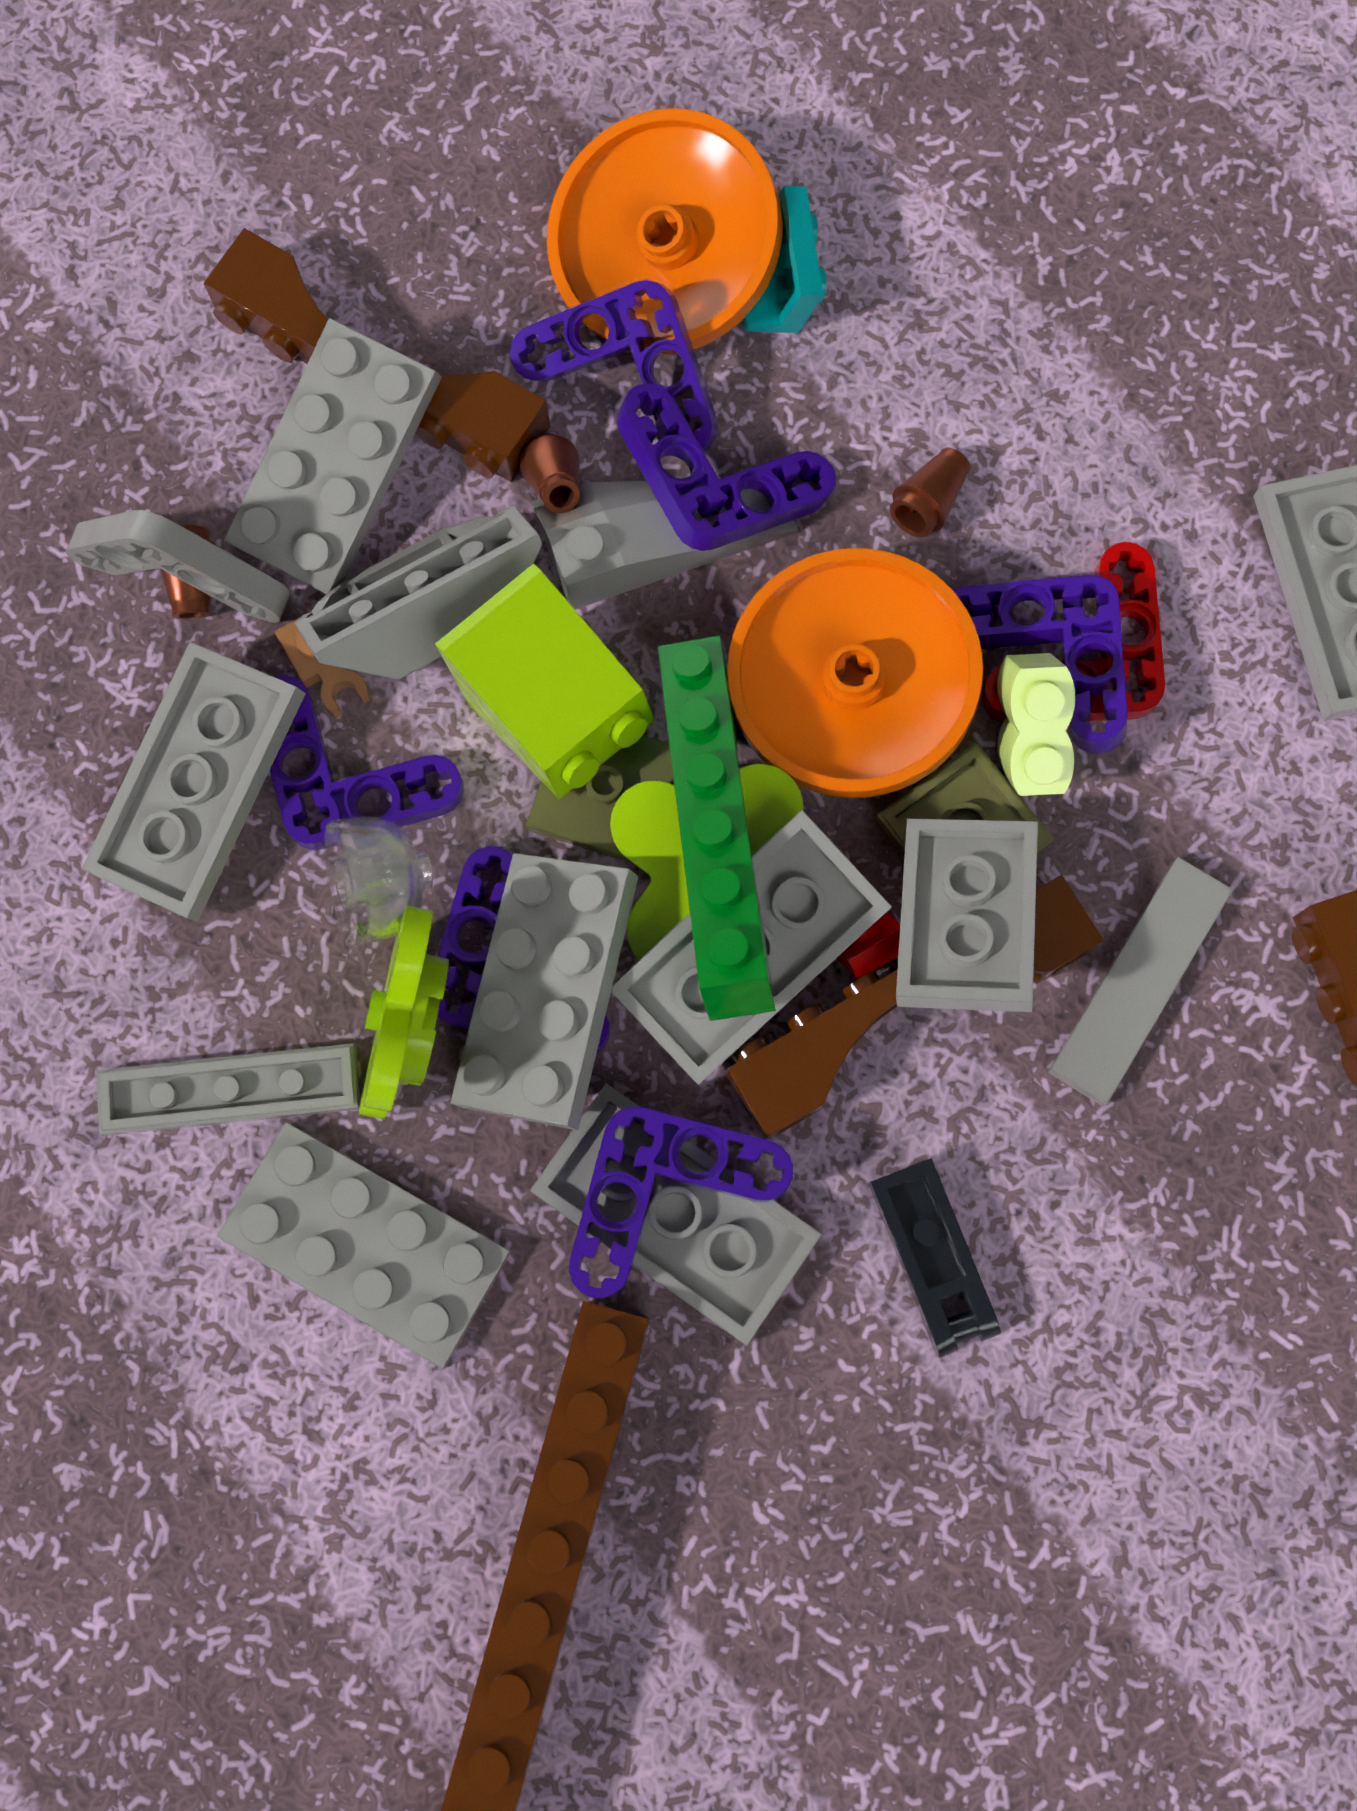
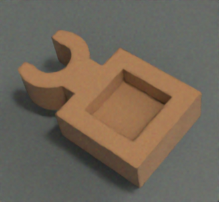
[274,611,371,718]

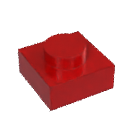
[836,912,900,979]

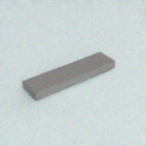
[1047,857,1233,1106]
[96,1044,360,1136]

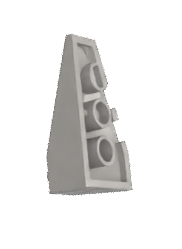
[530,478,798,609]

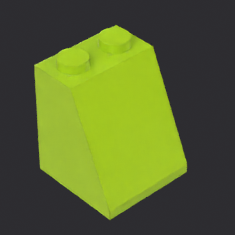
[435,563,655,800]

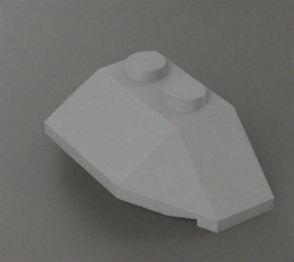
[295,506,542,680]

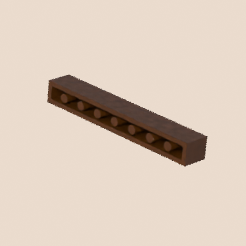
[441,1301,650,1811]

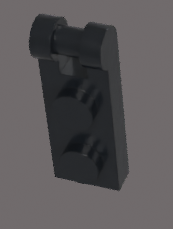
[868,1158,1001,1358]

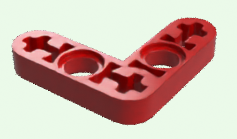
[981,542,1165,723]

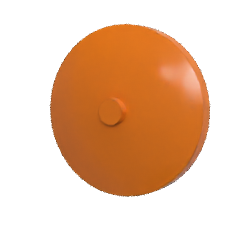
[547,108,783,355]
[727,548,983,798]

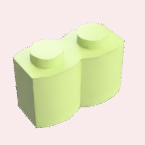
[997,653,1075,796]

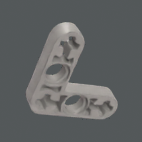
[66,510,290,623]

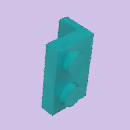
[742,185,827,333]

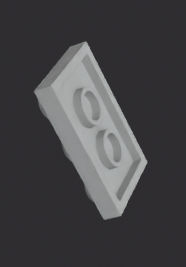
[896,819,1038,1012]

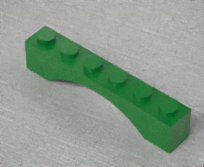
[657,636,776,1021]

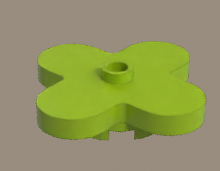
[610,764,803,960]
[359,905,449,1120]

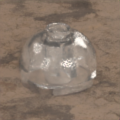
[325,817,433,947]

